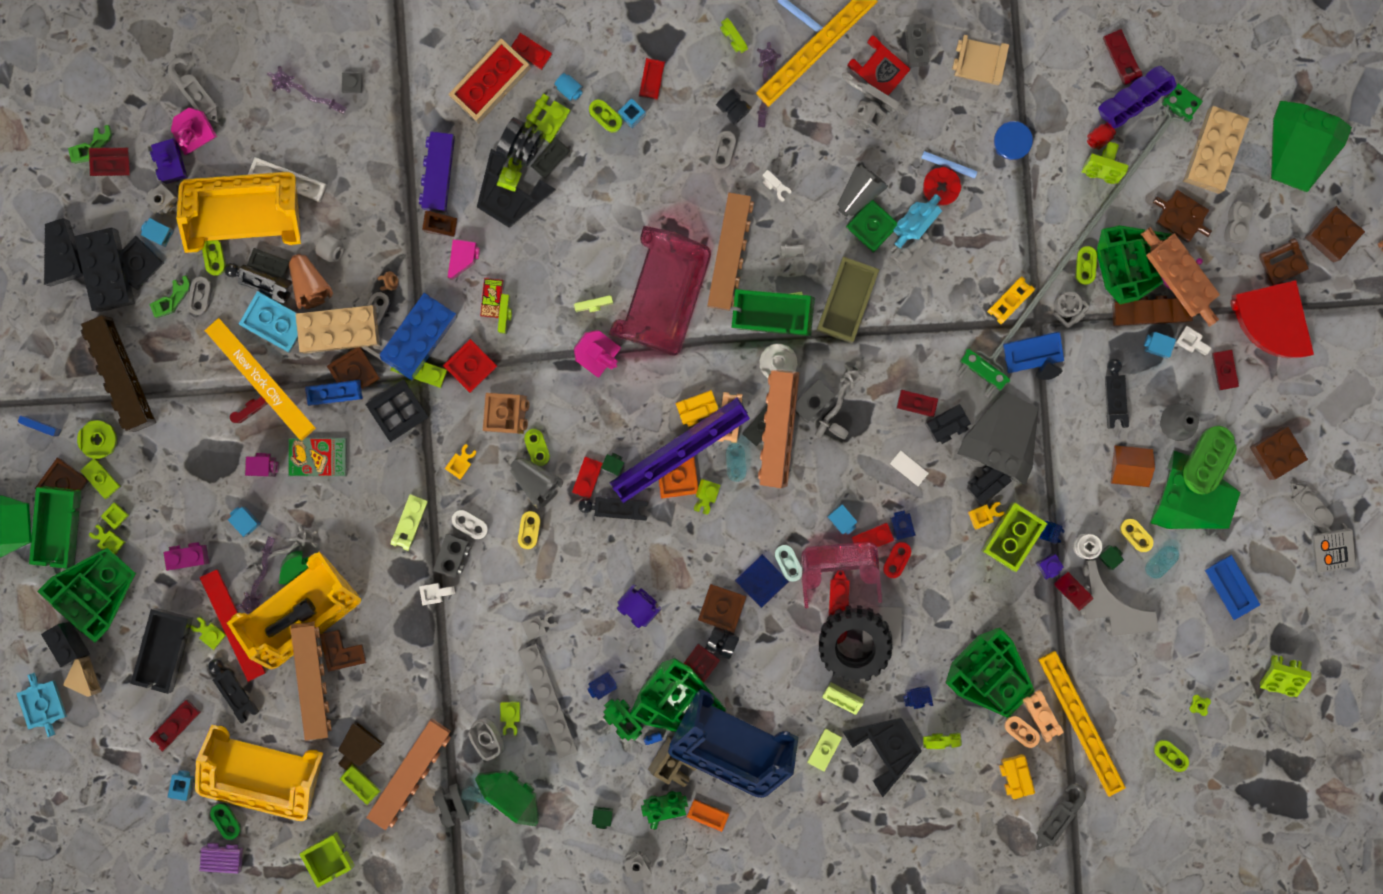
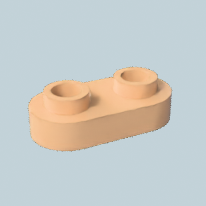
[1004,716,1040,748]

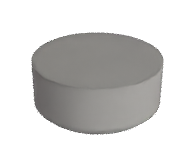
[829,423,849,439]

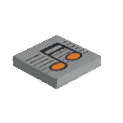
[1312,528,1356,573]

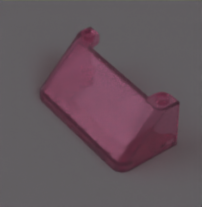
[609,226,711,356]

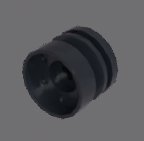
[496,117,543,168]

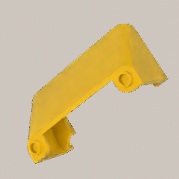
[176,172,301,253]
[227,552,361,670]
[195,724,323,821]

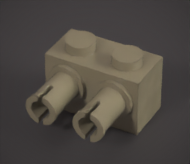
[648,737,696,787]

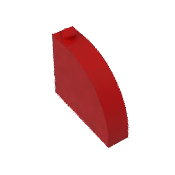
[1230,280,1314,359]

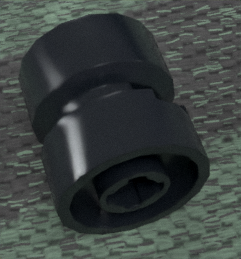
[716,88,752,125]
[705,627,739,660]

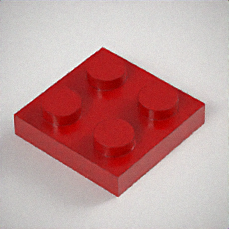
[443,339,498,393]

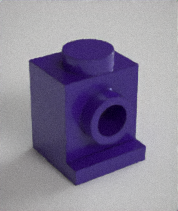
[1036,553,1064,580]

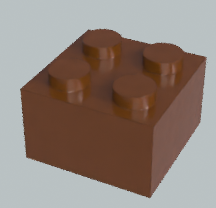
[1305,206,1365,263]
[1250,427,1308,480]

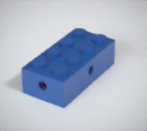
[380,293,456,380]

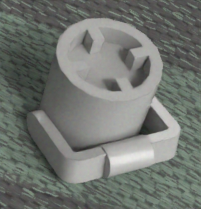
[1053,292,1089,328]

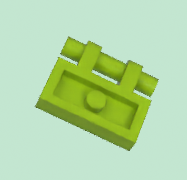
[525,94,571,144]

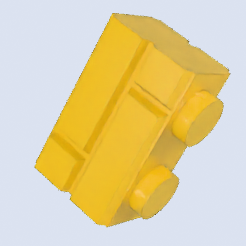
[675,390,719,427]
[999,754,1035,799]

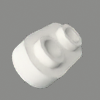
[452,510,488,539]

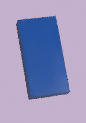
[18,416,61,437]

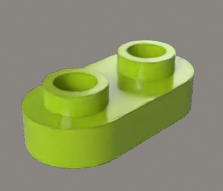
[720,18,748,54]
[589,99,622,133]
[202,240,226,276]
[1075,246,1097,285]
[524,429,550,466]
[1153,740,1189,772]

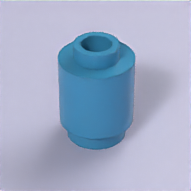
[554,73,583,101]

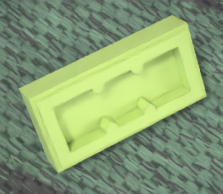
[574,295,613,312]
[822,682,865,715]
[807,728,842,772]

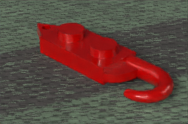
[829,567,850,644]

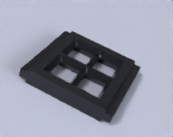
[365,379,429,443]

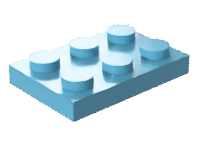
[239,291,298,353]

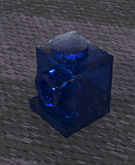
[890,510,916,540]
[587,671,618,700]
[903,685,934,709]

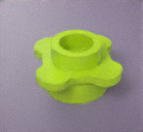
[1189,695,1211,716]

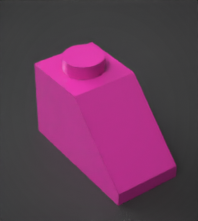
[448,239,480,280]

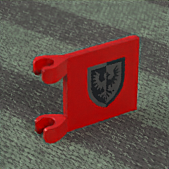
[847,36,911,96]

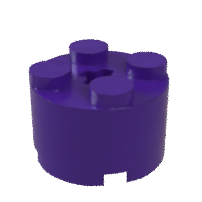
[617,584,662,628]

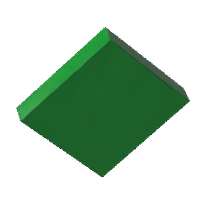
[846,200,897,253]

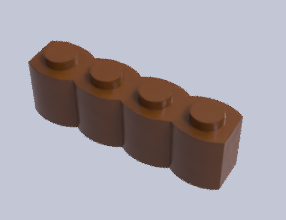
[1112,295,1193,326]

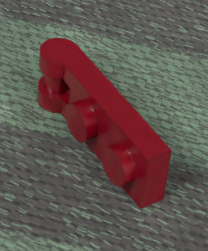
[1103,29,1143,85]
[230,396,268,424]
[149,700,201,752]

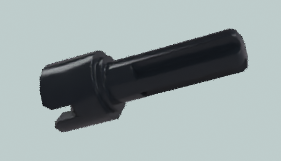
[264,597,317,638]

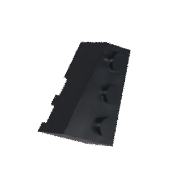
[44,218,83,287]

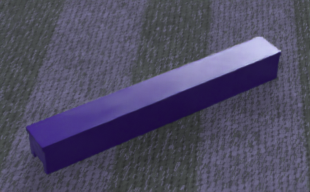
[609,397,750,503]

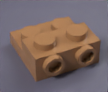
[483,393,530,434]

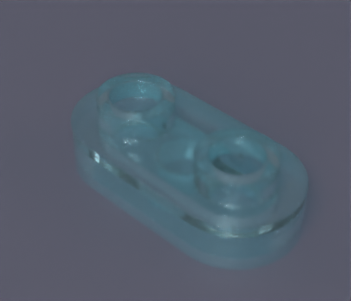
[726,444,746,482]
[1145,546,1179,579]

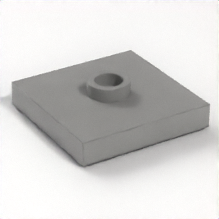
[862,606,902,646]

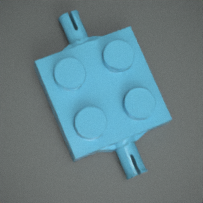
[893,194,942,248]
[16,673,67,737]

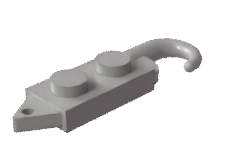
[842,72,909,116]

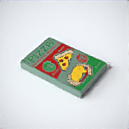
[288,438,347,477]

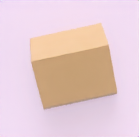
[63,656,102,697]

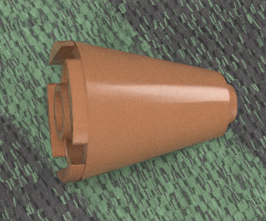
[289,254,333,309]

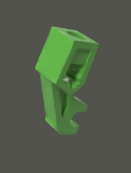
[68,125,112,164]
[149,275,191,318]

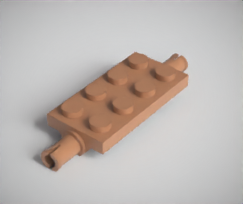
[1141,227,1220,327]

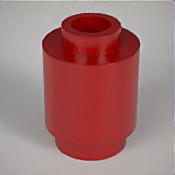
[1087,122,1116,150]

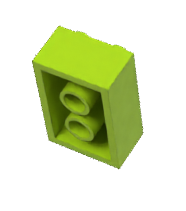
[981,502,1047,572]

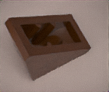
[422,211,457,237]

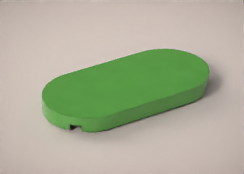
[1183,426,1237,494]

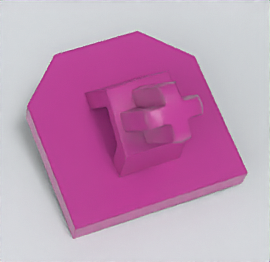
[171,108,217,156]
[574,330,621,378]

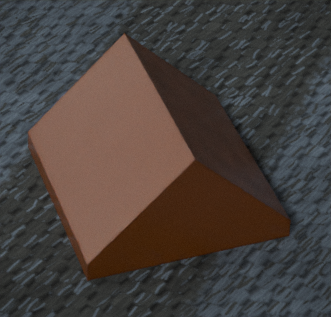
[1111,445,1155,487]

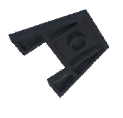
[477,149,556,228]
[842,717,922,797]

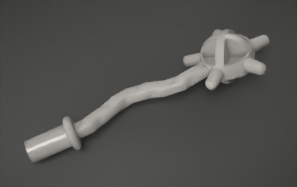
[815,361,866,438]
[243,525,318,579]

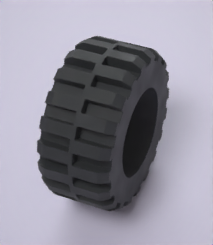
[819,605,893,683]

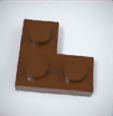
[320,630,367,672]

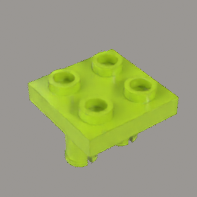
[1081,142,1129,184]
[1260,655,1311,697]

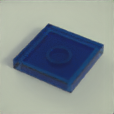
[735,554,789,608]

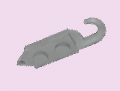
[168,58,219,123]
[1290,483,1348,533]

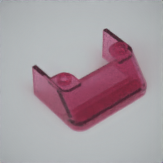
[801,542,882,608]

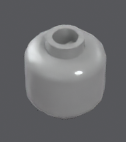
[315,234,344,262]

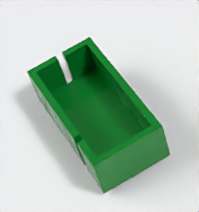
[731,289,815,336]
[29,486,82,569]

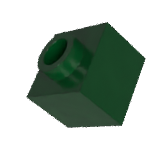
[601,452,625,476]
[1098,545,1124,570]
[592,806,613,829]

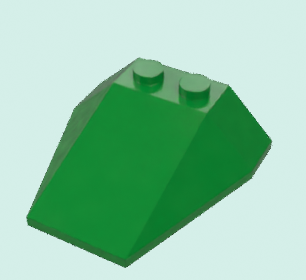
[1271,101,1352,192]
[1096,225,1172,304]
[1150,450,1241,529]
[0,494,32,558]
[37,548,136,643]
[945,627,1035,718]
[630,658,726,732]
[475,770,539,827]

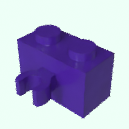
[150,138,188,184]

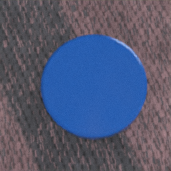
[994,121,1033,160]

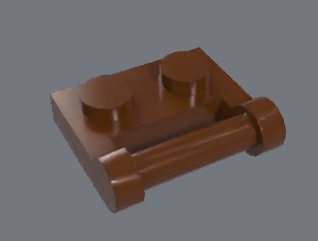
[1259,238,1309,286]

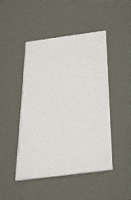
[890,450,929,486]

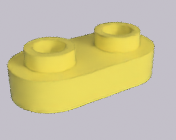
[518,511,541,549]
[1120,519,1153,552]

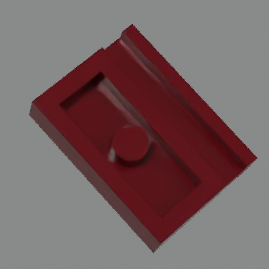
[89,147,130,176]
[684,644,720,683]

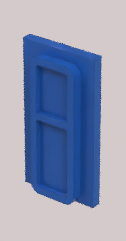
[1003,332,1064,374]
[1204,555,1260,620]

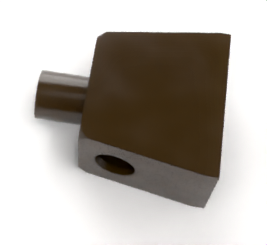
[338,721,384,770]

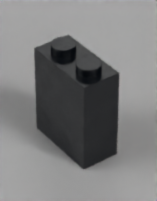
[41,622,90,668]

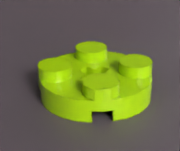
[77,420,117,459]
[923,733,962,749]

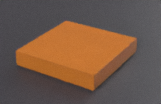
[659,457,698,499]

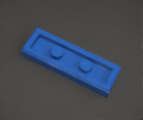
[305,380,363,406]

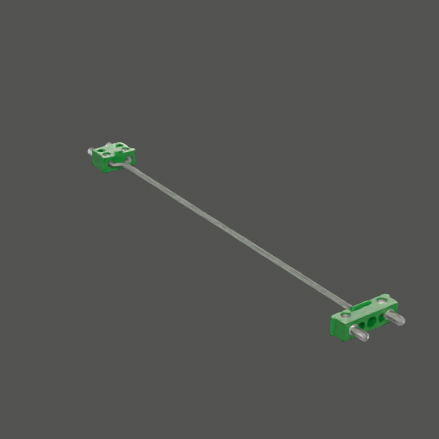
[957,76,1207,398]

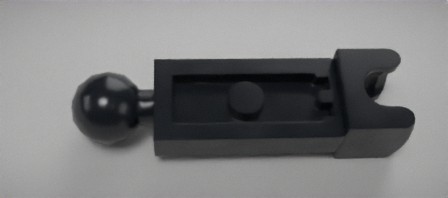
[224,263,292,303]
[1105,359,1129,429]
[578,497,649,521]
[208,659,259,724]

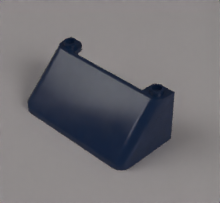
[668,689,799,798]

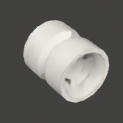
[1073,534,1102,559]

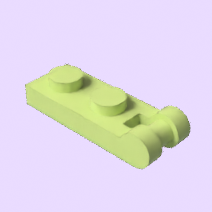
[391,494,428,551]

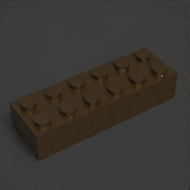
[81,315,156,432]

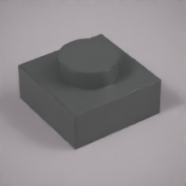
[342,73,362,93]

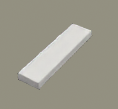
[248,157,327,203]

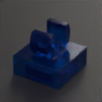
[1039,521,1065,544]

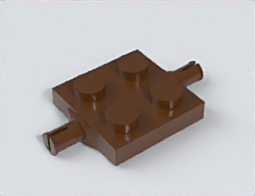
[1153,190,1212,243]

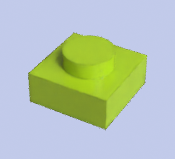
[101,502,129,530]

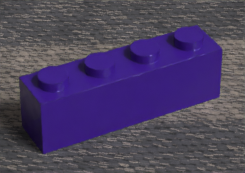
[419,131,455,213]

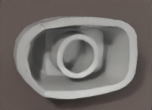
[468,717,504,761]

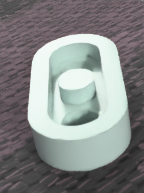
[775,545,803,582]

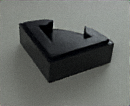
[1035,360,1063,380]

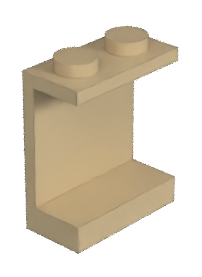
[952,35,1009,85]

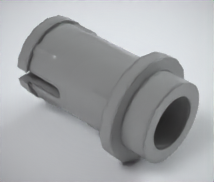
[780,244,805,259]

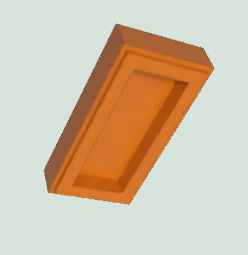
[687,799,729,832]

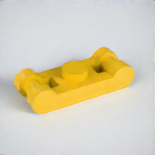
[987,276,1035,324]

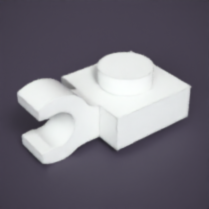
[762,170,791,202]
[1175,326,1211,356]
[419,583,455,605]

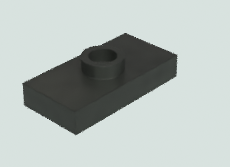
[531,138,571,179]
[247,248,290,278]
[742,405,768,447]

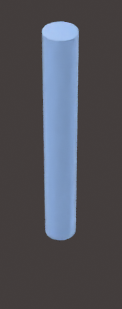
[777,0,823,33]
[921,151,978,179]

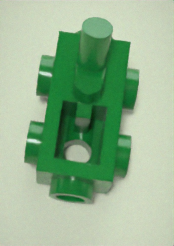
[603,698,643,741]
[641,791,688,830]

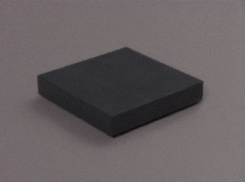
[122,236,164,290]

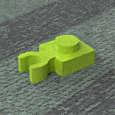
[497,157,522,192]
[694,479,721,515]
[89,525,126,555]
[190,617,226,650]
[500,702,520,735]

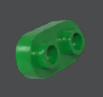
[210,803,241,840]

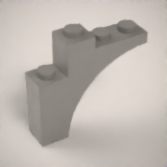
[1080,560,1158,636]

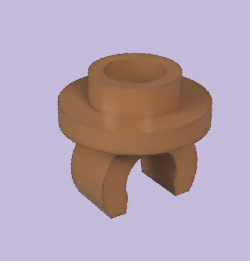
[378,271,399,291]

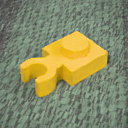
[445,444,477,480]
[968,502,1005,529]

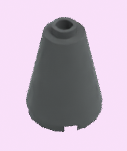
[837,162,888,217]
[1160,403,1199,441]
[510,458,563,509]

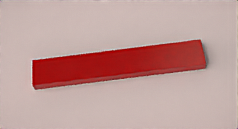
[199,569,266,682]

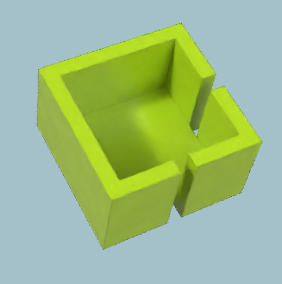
[299,832,355,888]

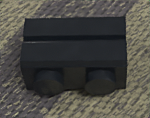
[925,404,971,444]
[966,466,1012,506]

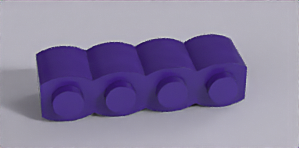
[1098,66,1177,129]

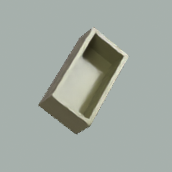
[816,257,880,343]

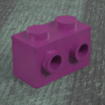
[245,453,279,477]
[163,542,210,571]

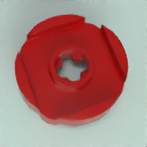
[923,167,962,206]

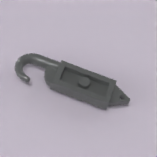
[1036,784,1086,850]

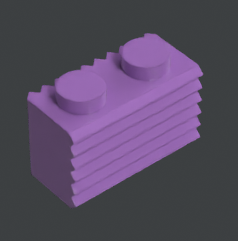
[199,842,243,874]

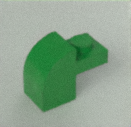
[279,551,309,585]

